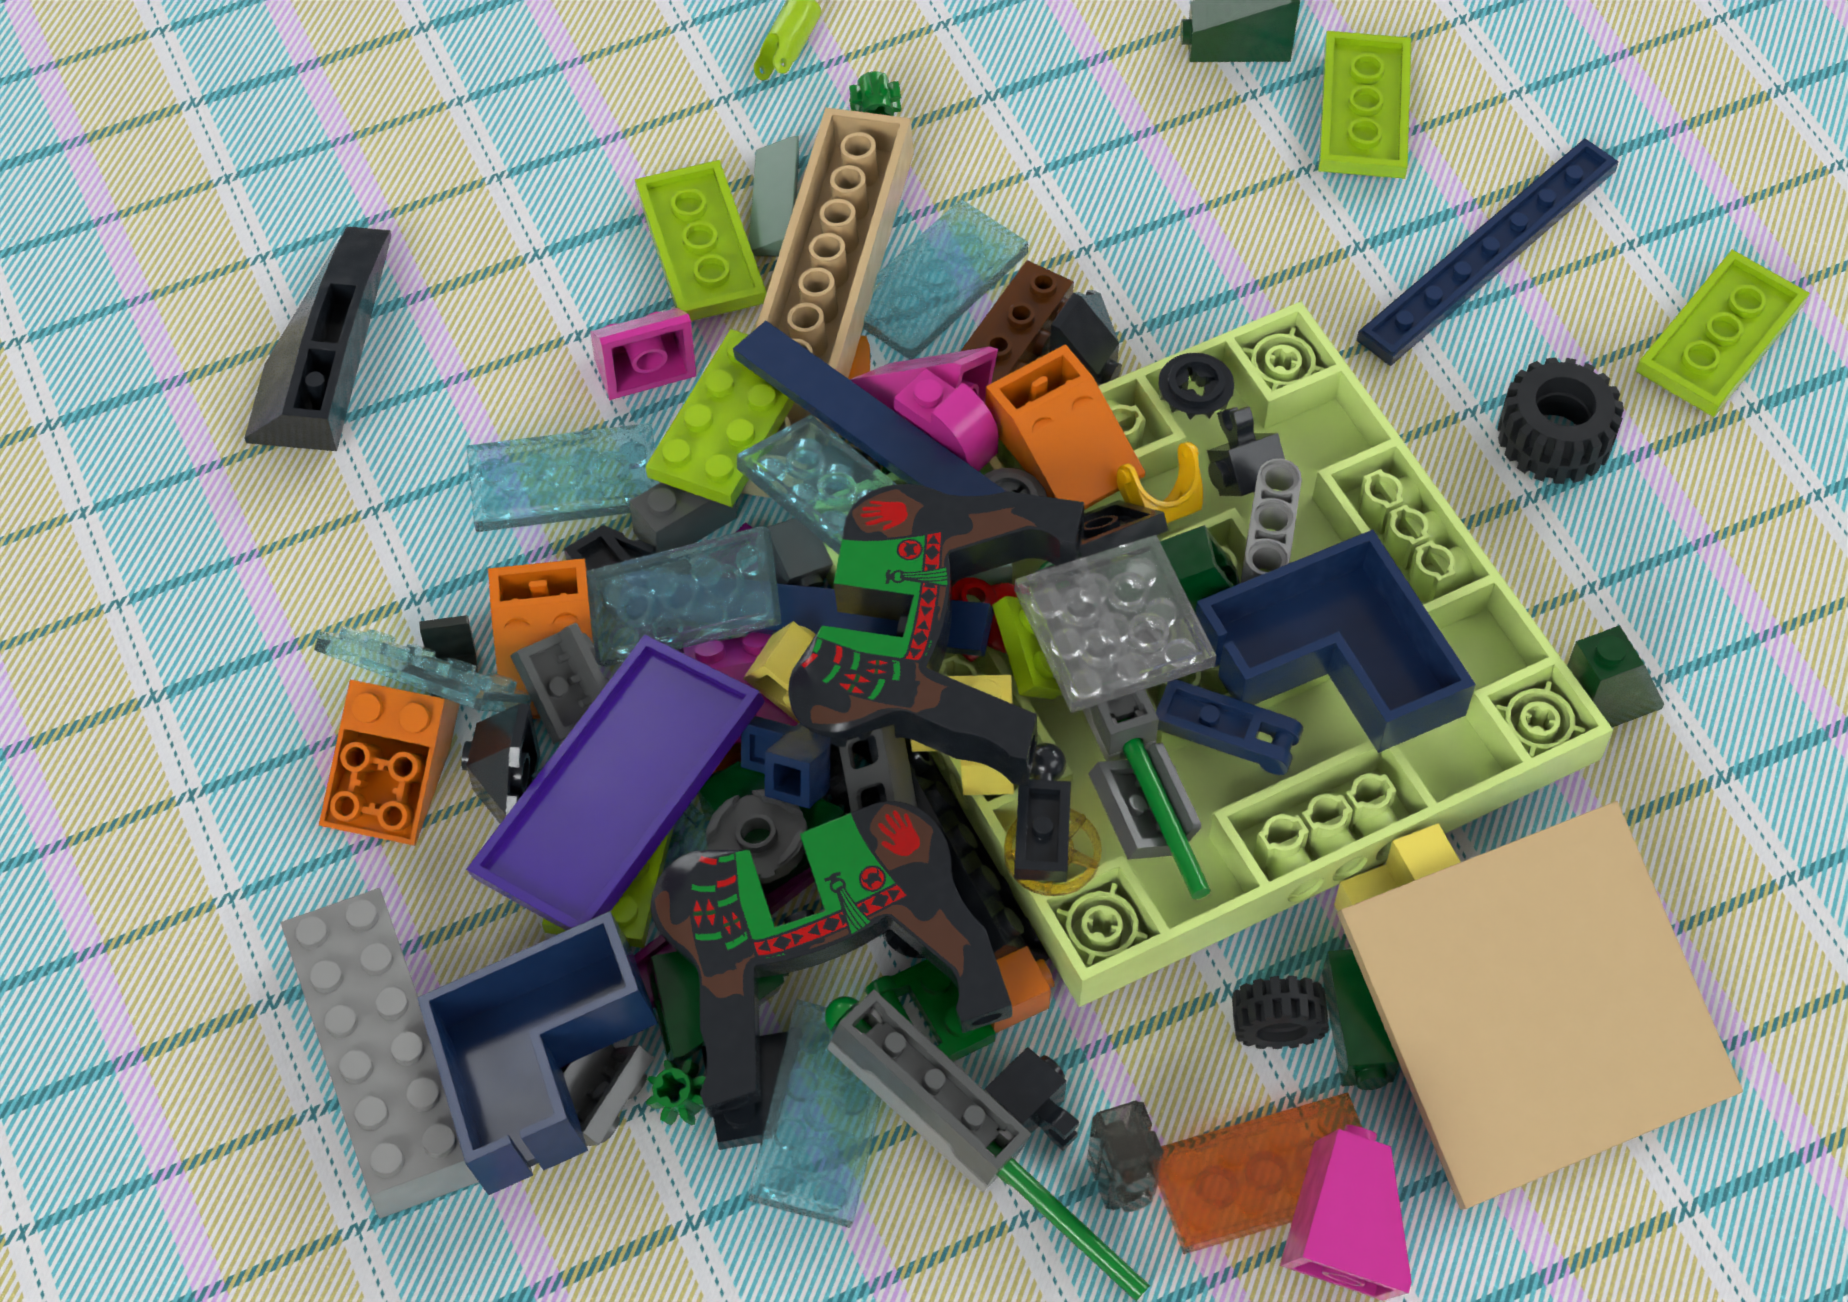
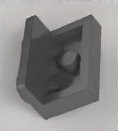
[510,623,609,744]
[1088,743,1201,860]
[562,1045,654,1146]

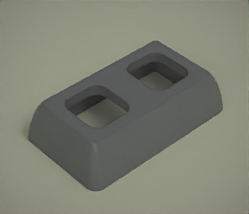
[839,725,918,813]

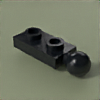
[1014,743,1071,882]

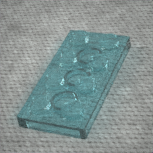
[843,199,1028,360]
[737,415,896,554]
[467,423,660,532]
[586,526,782,667]
[314,626,532,712]
[747,999,881,1228]

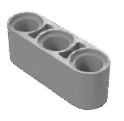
[1241,459,1302,583]

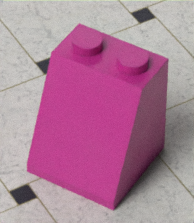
[850,347,998,437]
[1280,1125,1412,1301]

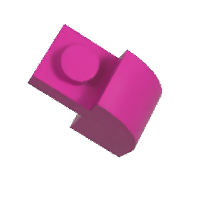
[894,368,999,471]

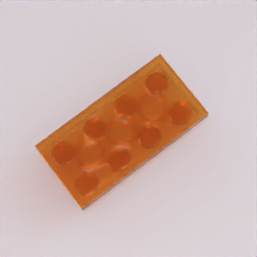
[1148,1092,1362,1254]

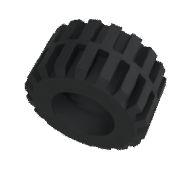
[1497,357,1624,484]

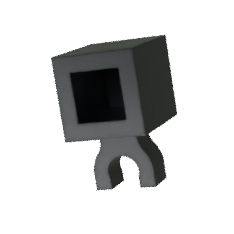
[1207,407,1285,496]
[984,1047,1079,1151]

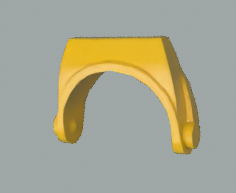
[1117,442,1203,523]

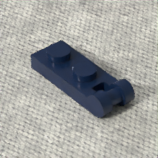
[1156,677,1303,775]

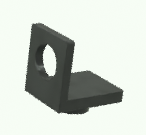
[419,615,480,701]

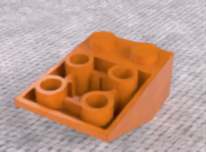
[985,344,1146,510]
[488,558,596,719]
[318,679,460,846]

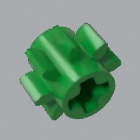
[849,71,902,116]
[646,1059,706,1125]

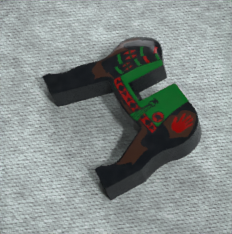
[788,484,1084,786]
[651,801,1012,1118]

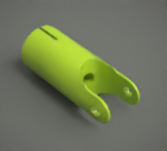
[754,0,822,81]

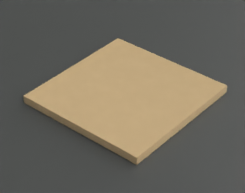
[1337,801,1743,1210]

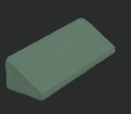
[749,136,799,256]

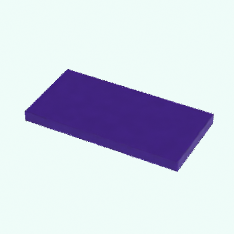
[466,634,765,931]

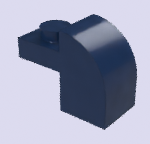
[741,716,831,808]

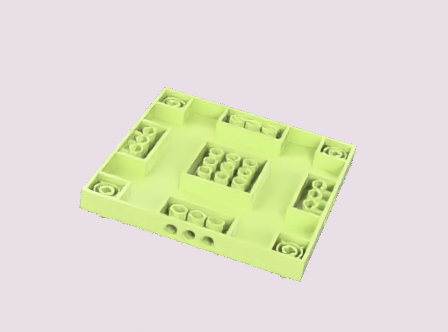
[803,301,1613,1008]

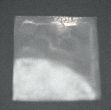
[1014,535,1216,713]

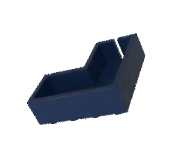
[1192,529,1476,753]
[417,911,658,1195]

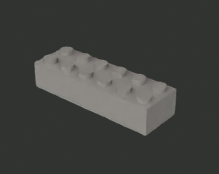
[280,888,478,1219]

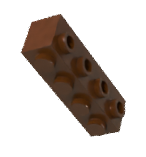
[961,260,1074,383]

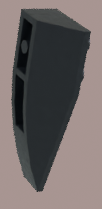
[244,227,392,451]
[868,736,1050,961]

